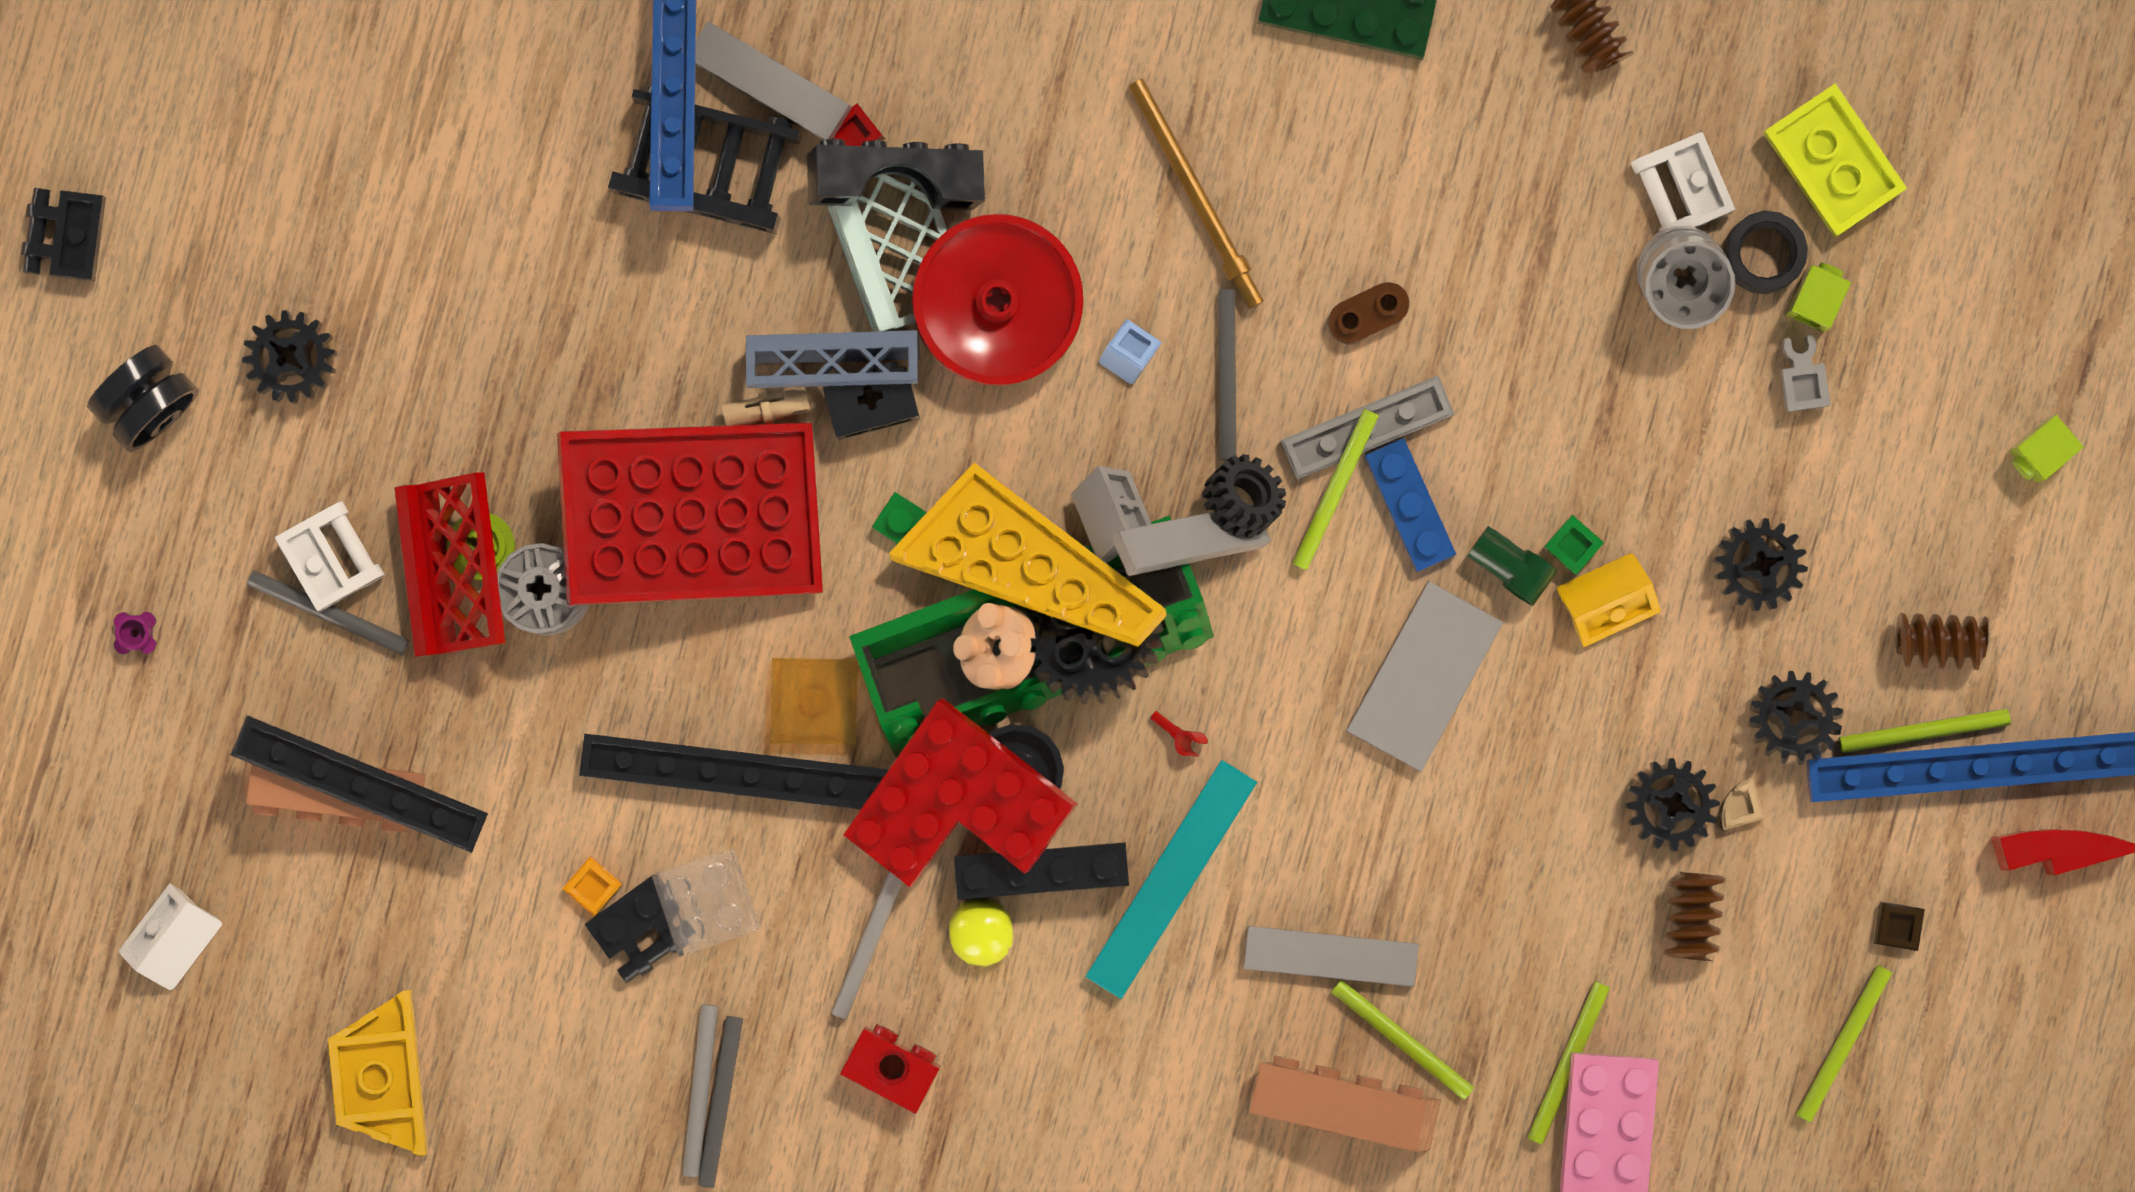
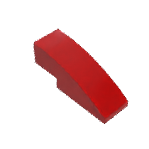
[1991,829,2135,876]

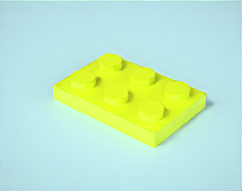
[1763,84,1907,238]

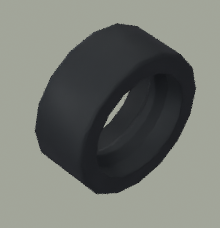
[1723,210,1808,294]

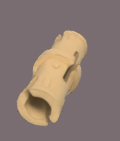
[721,387,810,426]

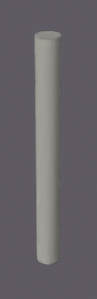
[831,872,903,1020]
[682,1004,718,1177]

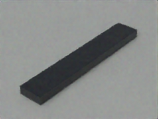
[229,715,488,853]

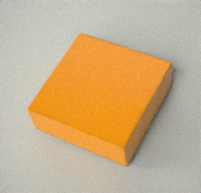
[562,856,623,917]

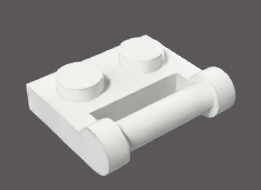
[1630,132,1735,232]
[275,501,385,613]

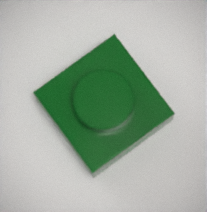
[872,492,927,544]
[1543,514,1604,575]

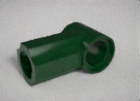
[1467,526,1558,606]

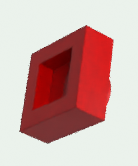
[833,103,885,146]

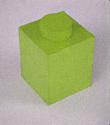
[1785,262,1852,333]
[2009,414,2084,483]

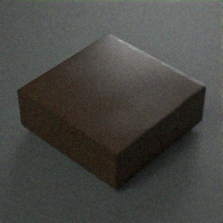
[1873,901,1925,951]

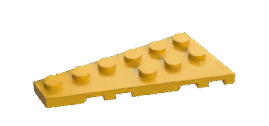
[889,462,1167,646]

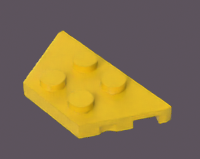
[328,989,428,1156]

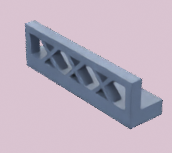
[746,330,920,388]

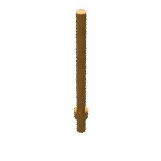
[1128,78,1264,310]

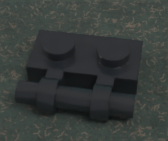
[20,188,106,281]
[584,874,696,983]

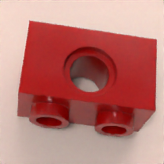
[840,1024,941,1114]

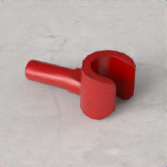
[1150,711,1208,757]

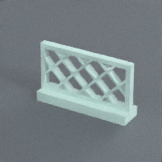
[827,174,947,332]

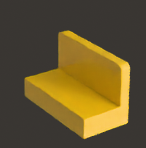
[1557,553,1661,647]

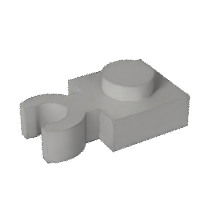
[1780,335,1831,413]

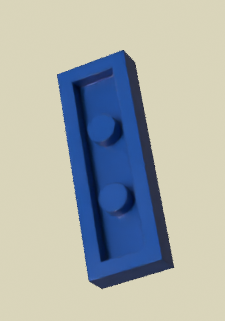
[1364,438,1456,573]

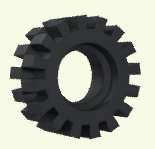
[1203,454,1286,538]

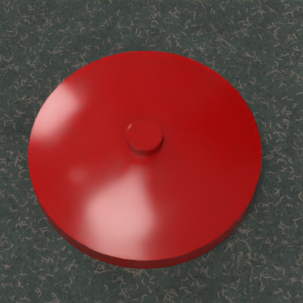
[912,214,1084,386]

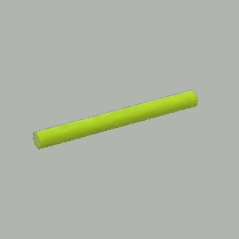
[1292,408,1379,570]
[1838,709,2011,753]
[1796,965,1893,1123]
[1330,979,1474,1100]
[1527,981,1610,1145]

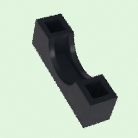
[807,139,985,210]
[954,842,1129,900]

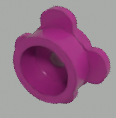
[114,612,157,654]

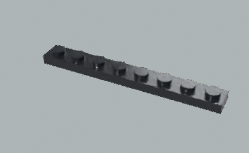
[579,733,888,809]

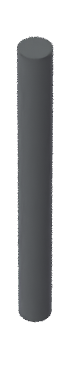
[1218,289,1237,460]
[247,570,409,655]
[698,1015,743,1188]

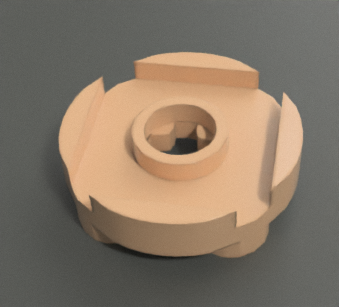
[953,603,1036,690]

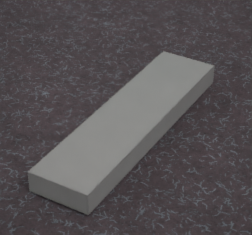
[696,22,852,140]
[1280,376,1455,480]
[1112,504,1271,576]
[1244,926,1419,987]

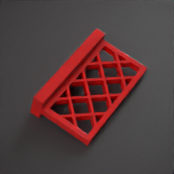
[394,472,506,657]

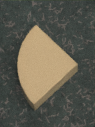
[1720,777,1765,830]

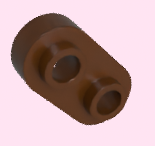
[1328,282,1410,344]

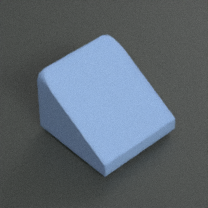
[1099,319,1162,385]

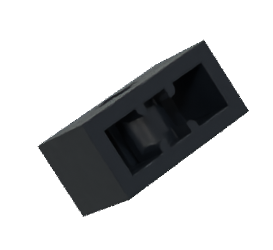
[823,362,920,440]

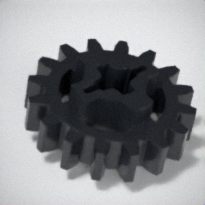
[242,310,338,404]
[1713,518,1808,611]
[1749,671,1843,765]
[1624,758,1720,851]

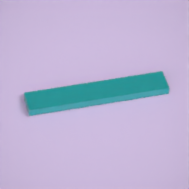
[1085,759,1258,999]

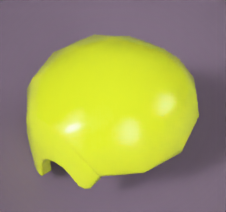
[949,898,1013,967]

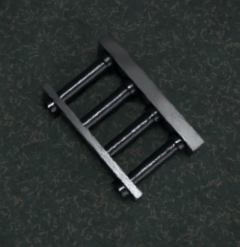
[608,85,802,235]

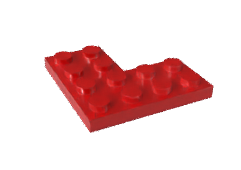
[843,698,1078,887]

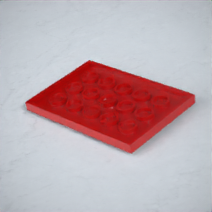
[557,423,823,606]

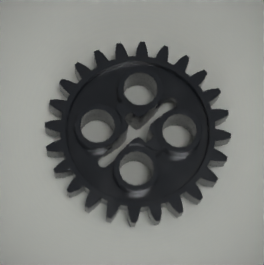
[1029,572,1164,704]

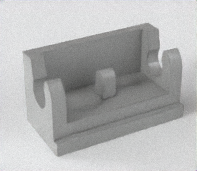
[1071,466,1151,563]

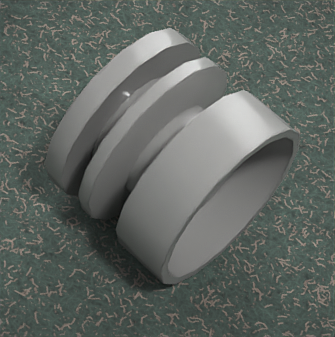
[1637,226,1735,329]
[497,543,589,636]

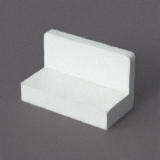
[118,883,222,990]

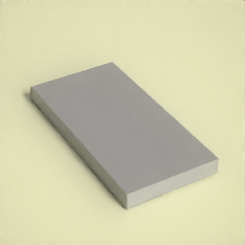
[1346,581,1503,772]

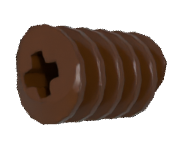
[1550,0,1634,73]
[1895,613,1989,670]
[1664,871,1725,961]

